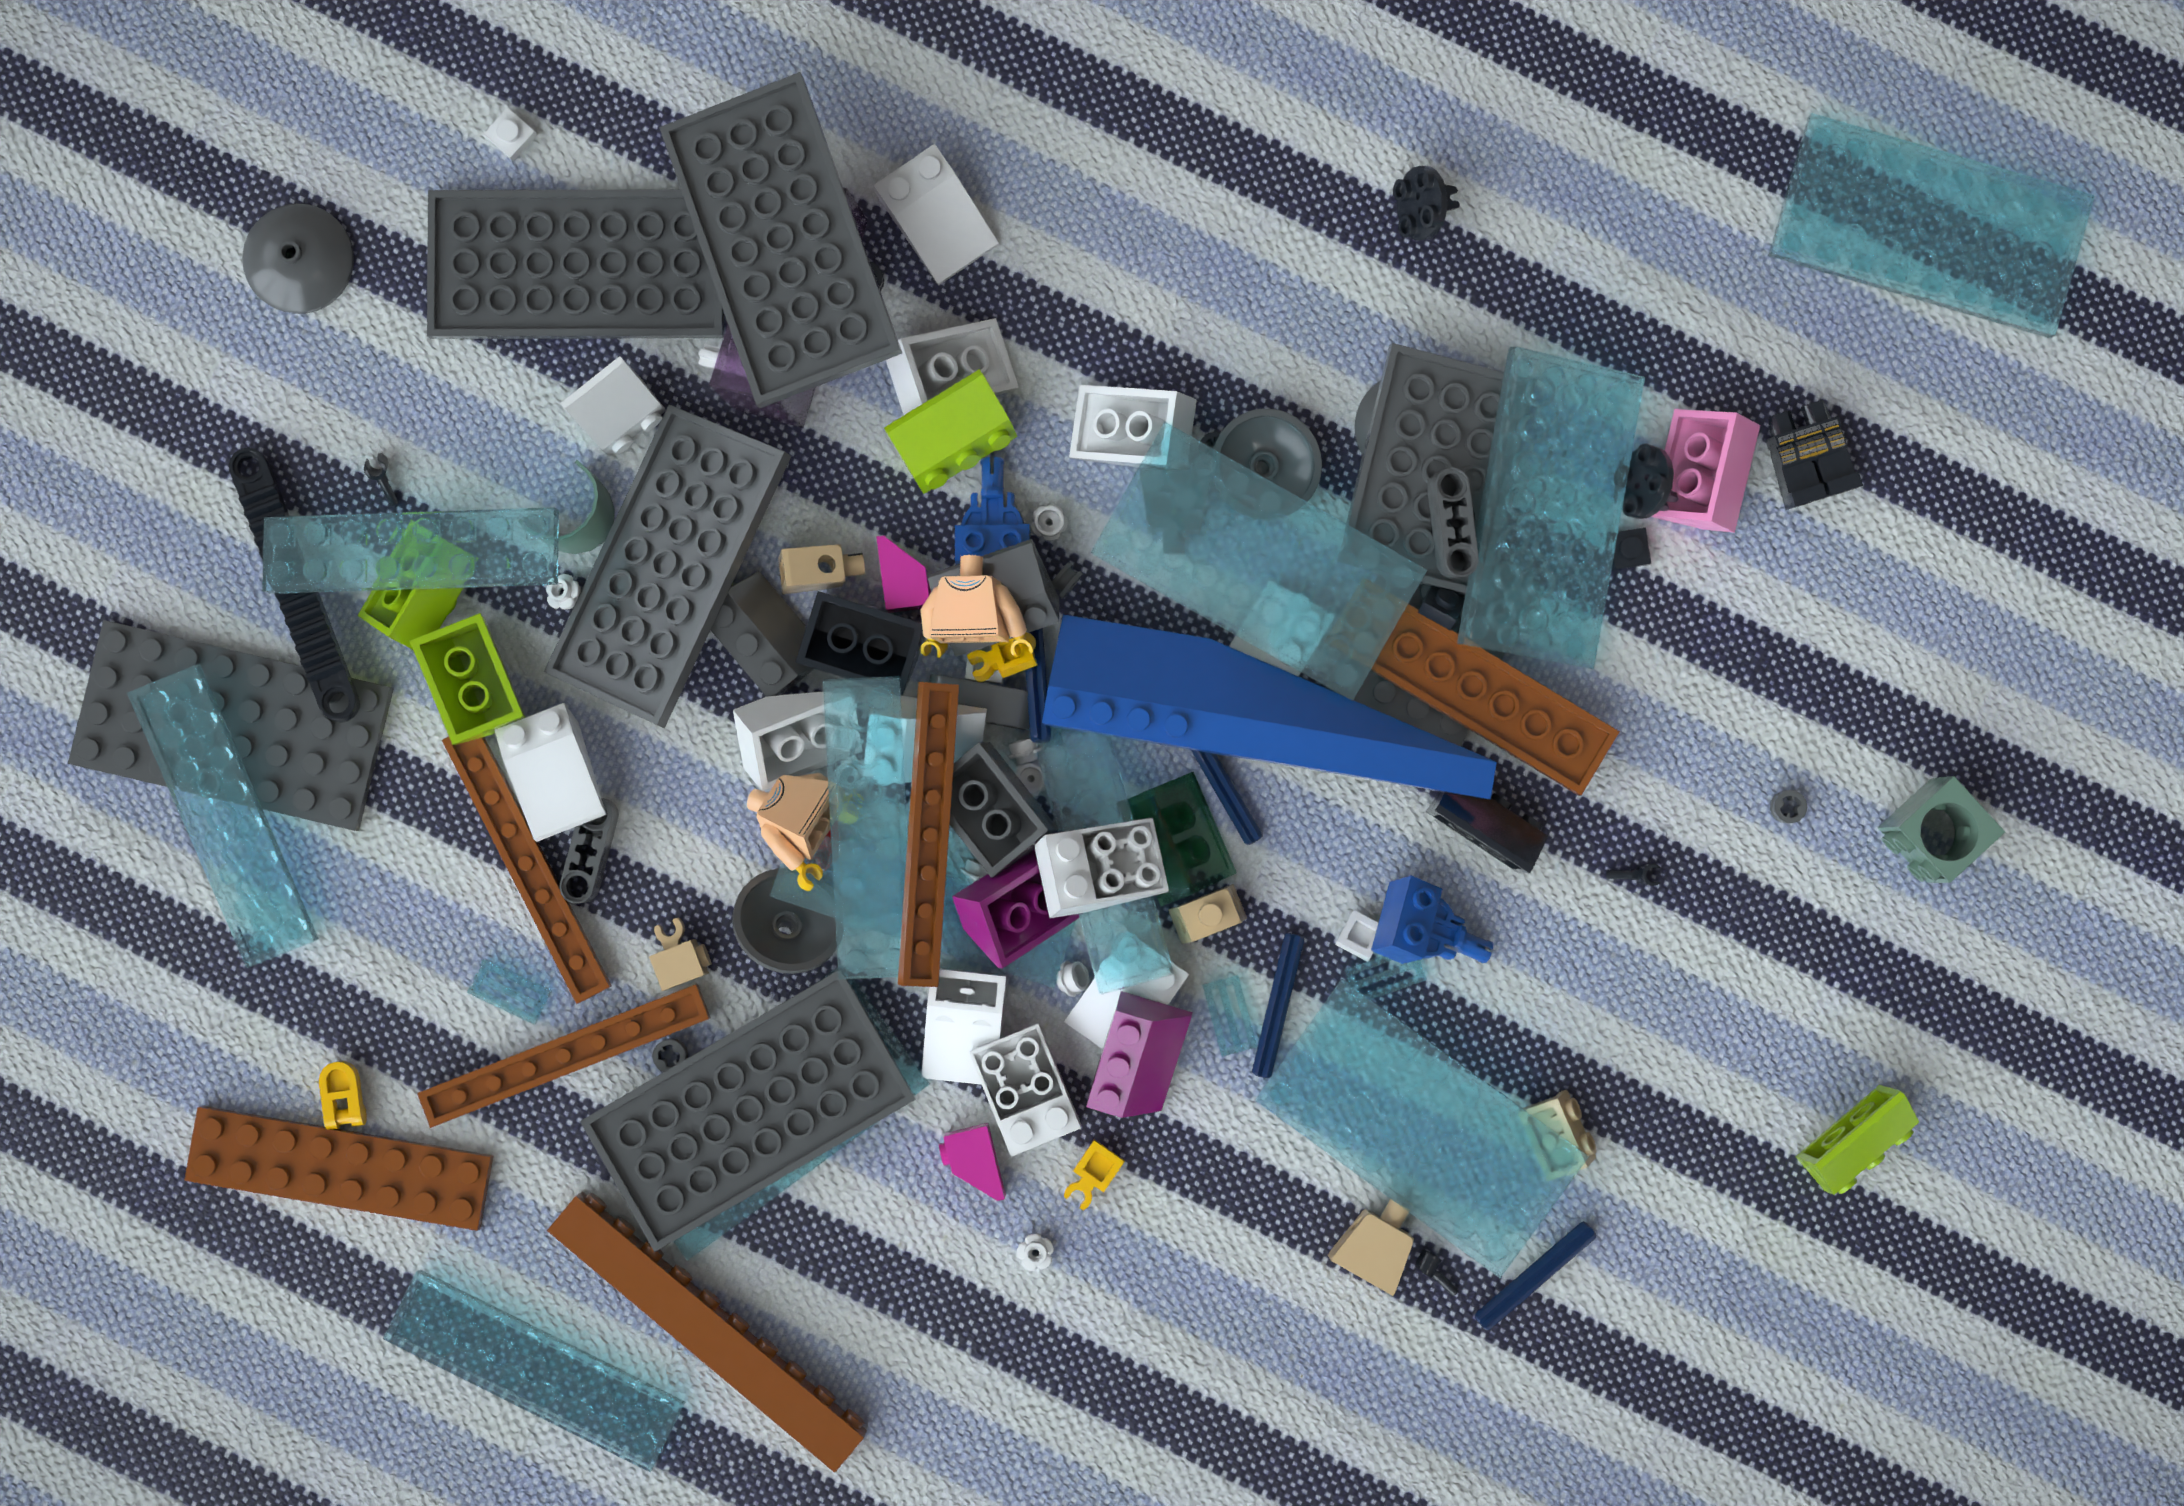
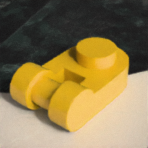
[319,1061,367,1130]

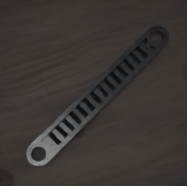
[229,447,360,723]

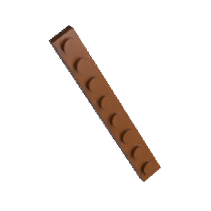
[898,682,959,987]
[442,736,612,1004]
[417,984,711,1128]

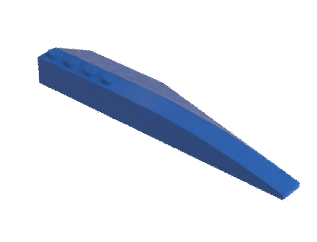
[1042,614,1497,799]

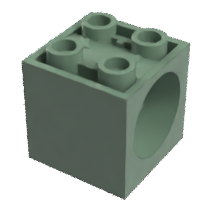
[1878,776,2005,883]

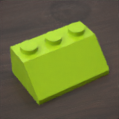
[884,369,1018,494]
[357,521,480,650]
[410,613,526,745]
[1795,1085,1919,1195]

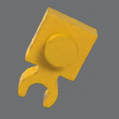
[967,638,1037,682]
[1064,1139,1125,1210]

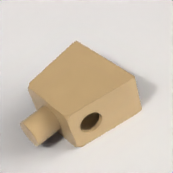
[778,544,865,595]
[1168,884,1247,944]
[1328,1198,1414,1296]

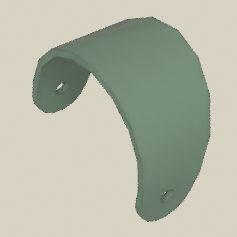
[520,460,615,554]

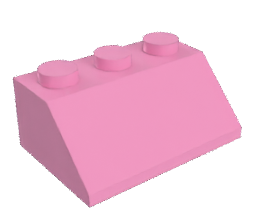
[1651,409,1760,533]

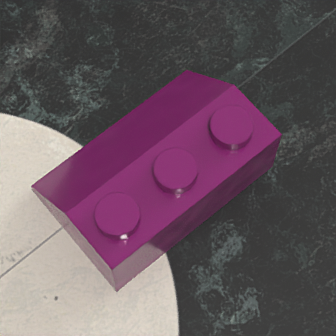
[952,850,1084,969]
[1086,991,1193,1118]

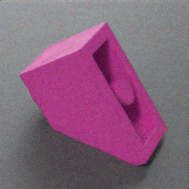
[876,535,931,613]
[939,1123,1006,1201]

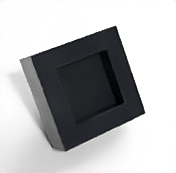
[1607,527,1651,571]
[1417,586,1466,630]

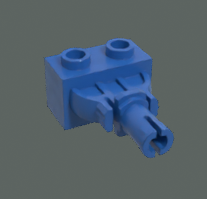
[955,457,1030,565]
[1371,875,1493,964]

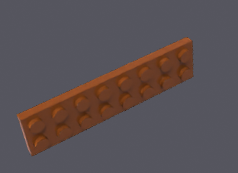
[1324,577,1620,796]
[184,1106,494,1231]

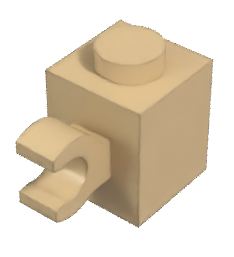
[649,918,711,991]

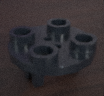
[1393,166,1460,241]
[1612,444,1679,519]

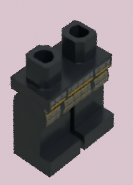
[1765,400,1863,510]

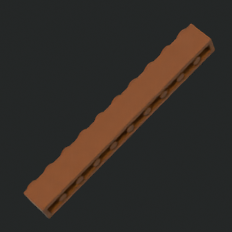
[547,1191,867,1473]

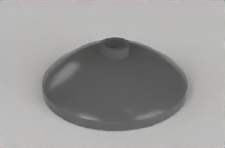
[242,204,354,314]
[1211,408,1322,520]
[732,868,845,974]

